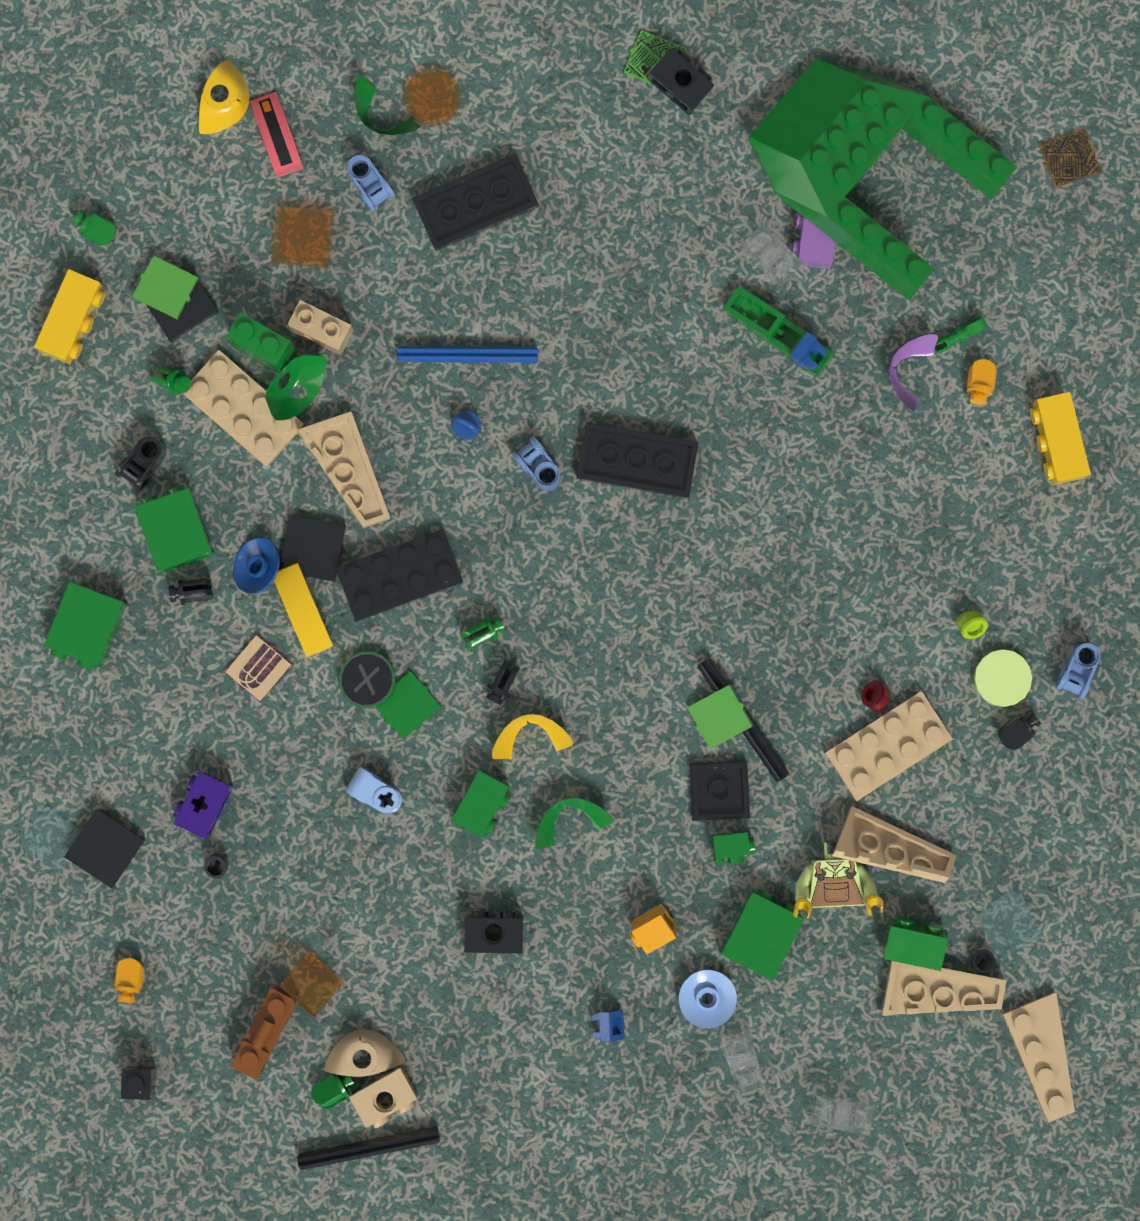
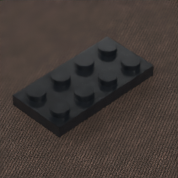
[412,153,539,252]
[576,422,699,499]
[335,529,463,622]

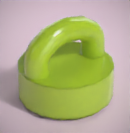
[956,611,988,639]

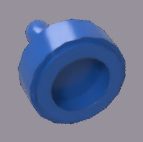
[453,411,481,440]

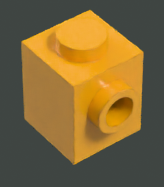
[630,903,677,954]

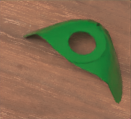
[355,75,421,135]
[265,355,327,421]
[535,798,614,849]

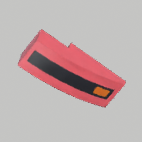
[250,92,304,178]

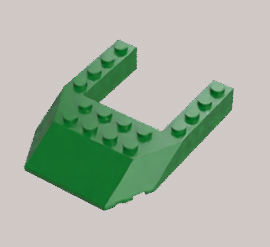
[748,58,1017,301]

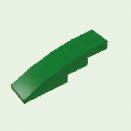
[723,286,834,378]

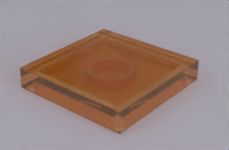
[272,206,335,269]

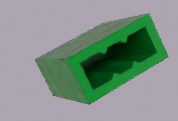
[226,312,297,377]
[134,486,215,574]
[44,582,127,671]
[720,889,804,981]

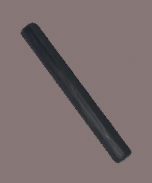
[698,658,789,782]
[297,1127,440,1170]

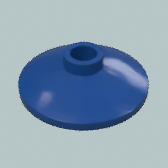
[233,538,280,594]

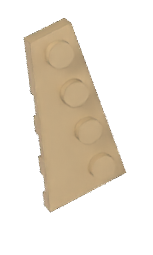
[297,411,390,529]
[832,806,956,883]
[881,961,1007,1016]
[1002,992,1075,1123]

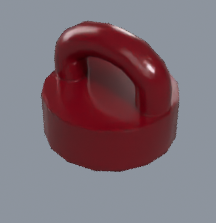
[861,680,890,712]

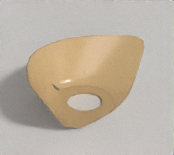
[324,1029,406,1077]

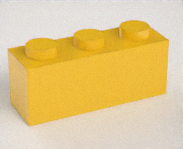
[34,269,106,365]
[1030,392,1091,486]

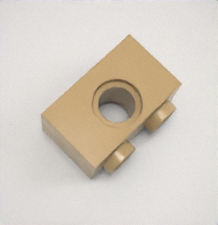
[287,300,354,356]
[349,1065,418,1129]

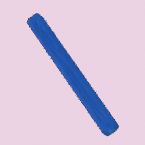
[397,346,538,363]

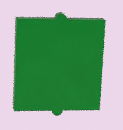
[376,671,441,740]

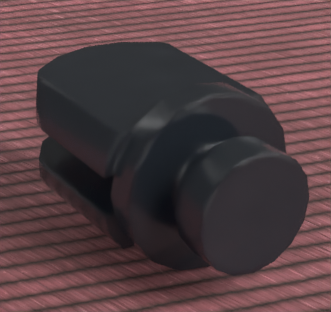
[169,578,214,606]
[485,660,520,705]
[999,711,1042,750]

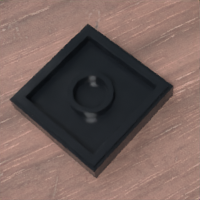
[147,264,218,342]
[278,515,347,582]
[689,761,750,821]
[64,808,145,888]

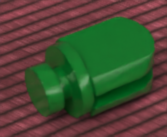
[72,209,116,246]
[150,365,191,395]
[460,616,505,651]
[311,1074,357,1110]

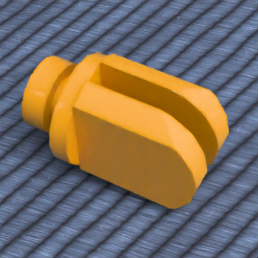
[966,359,997,405]
[114,958,145,1003]

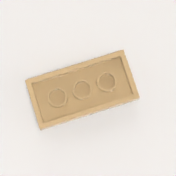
[182,350,305,467]
[825,691,953,801]

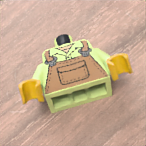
[793,842,883,919]

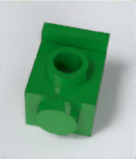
[712,832,755,865]

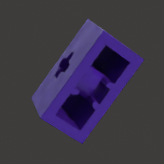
[173,772,234,839]

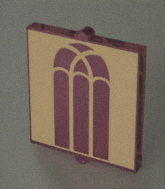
[224,634,293,703]

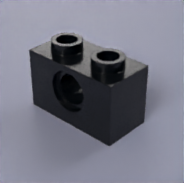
[647,47,714,116]
[464,911,523,954]

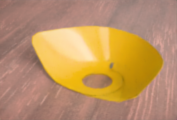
[199,60,250,134]
[492,714,573,759]

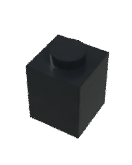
[121,1066,156,1100]

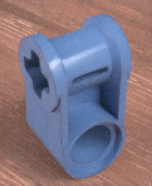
[347,155,395,212]
[511,436,561,491]
[1055,643,1100,700]

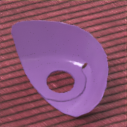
[890,334,938,411]

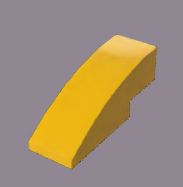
[274,562,333,657]

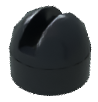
[204,853,229,878]
[972,950,996,974]

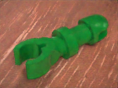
[935,316,988,352]

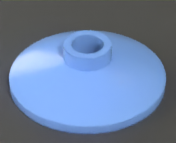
[679,970,737,1028]

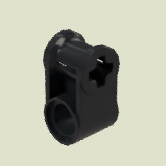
[115,436,166,492]

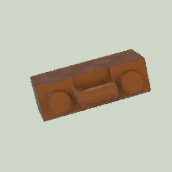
[230,985,300,1080]

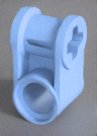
[345,766,402,813]

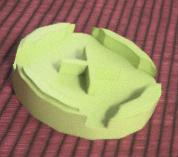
[973,649,1032,707]

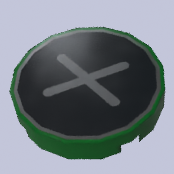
[339,652,396,709]

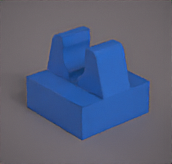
[791,332,826,370]
[591,1010,625,1042]

